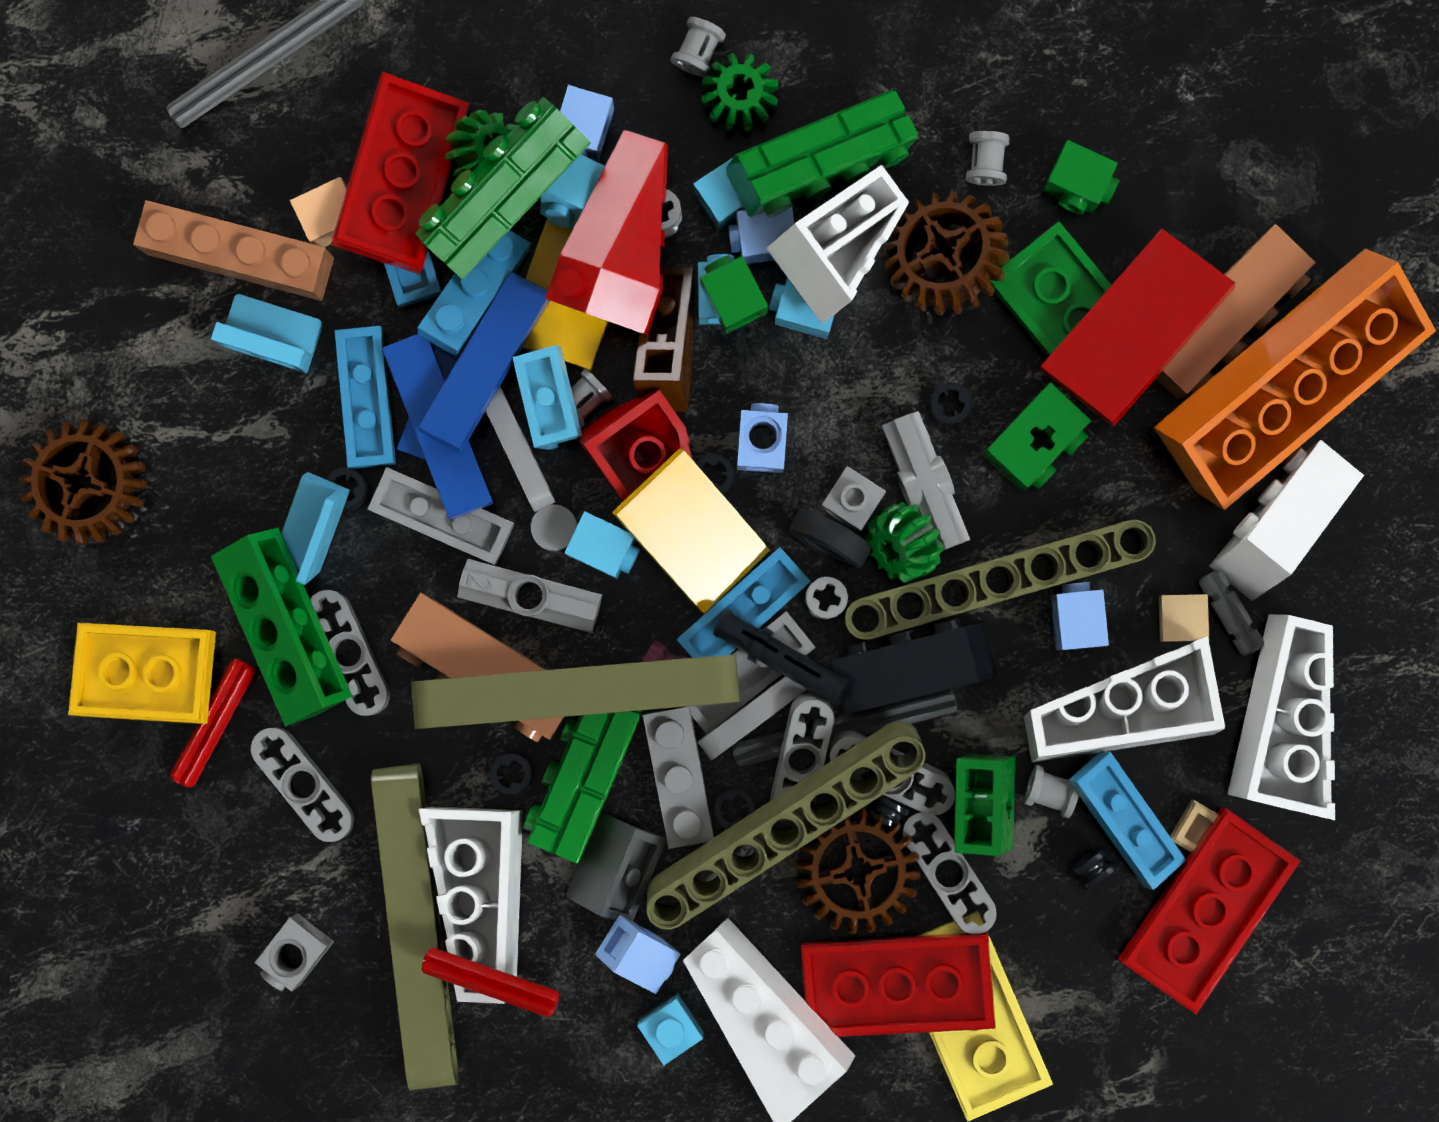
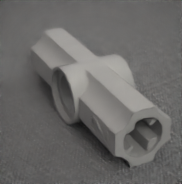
[881,411,970,551]
[457,559,603,633]

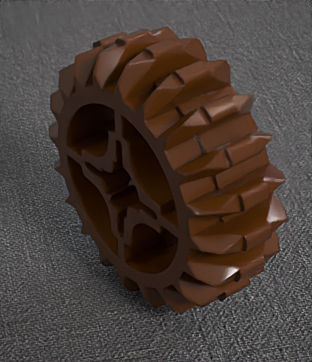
[884,190,1010,316]
[18,420,148,545]
[794,807,921,934]

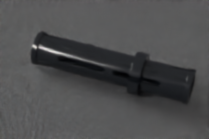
[713,609,849,706]

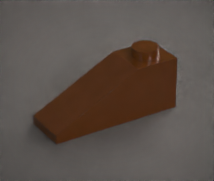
[633,267,695,412]

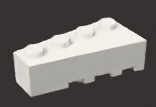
[1227,614,1335,820]
[1024,636,1225,762]
[419,807,523,1004]
[683,918,855,1122]

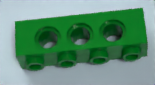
[211,527,353,727]

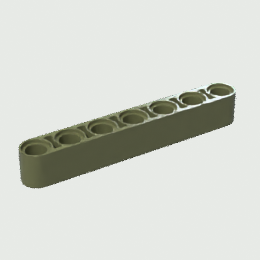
[843,520,1156,641]
[411,655,740,729]
[646,721,925,930]
[371,764,458,1091]

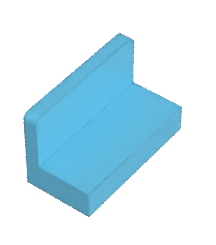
[211,294,323,373]
[512,345,583,450]
[281,472,350,585]

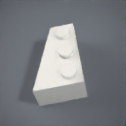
[766,165,909,324]
[1209,440,1364,601]

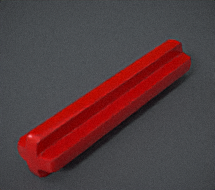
[170,659,255,787]
[421,948,559,1017]

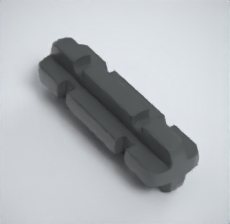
[1199,569,1264,656]

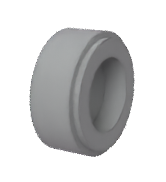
[531,504,577,551]

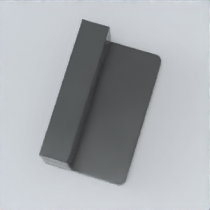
[566,812,667,921]

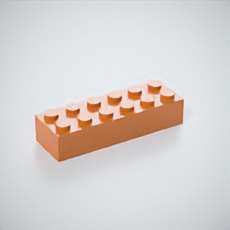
[1154,249,1436,510]

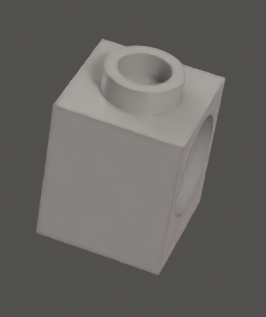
[820,466,886,534]
[255,913,334,992]

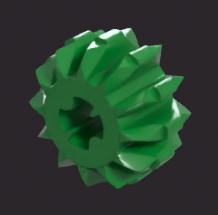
[702,53,778,132]
[444,110,516,177]
[864,502,945,584]

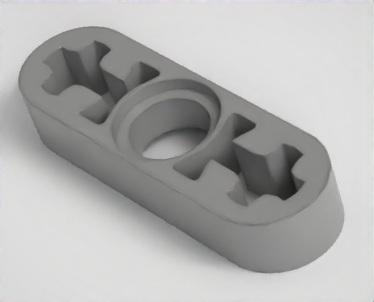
[486,386,556,512]
[310,590,390,716]
[697,676,807,760]
[770,692,834,826]
[251,727,355,842]
[828,730,955,815]
[903,812,996,934]

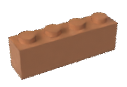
[133,200,334,301]
[1156,224,1316,400]
[391,593,566,742]

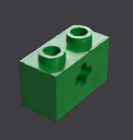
[982,382,1091,492]
[954,754,1016,856]

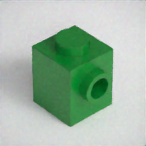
[1043,140,1119,214]
[700,255,768,334]

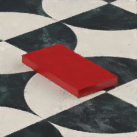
[330,72,470,274]
[1041,229,1235,427]
[1117,807,1300,1015]
[801,932,996,1037]

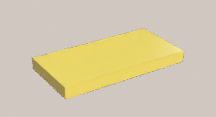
[918,910,1053,1121]

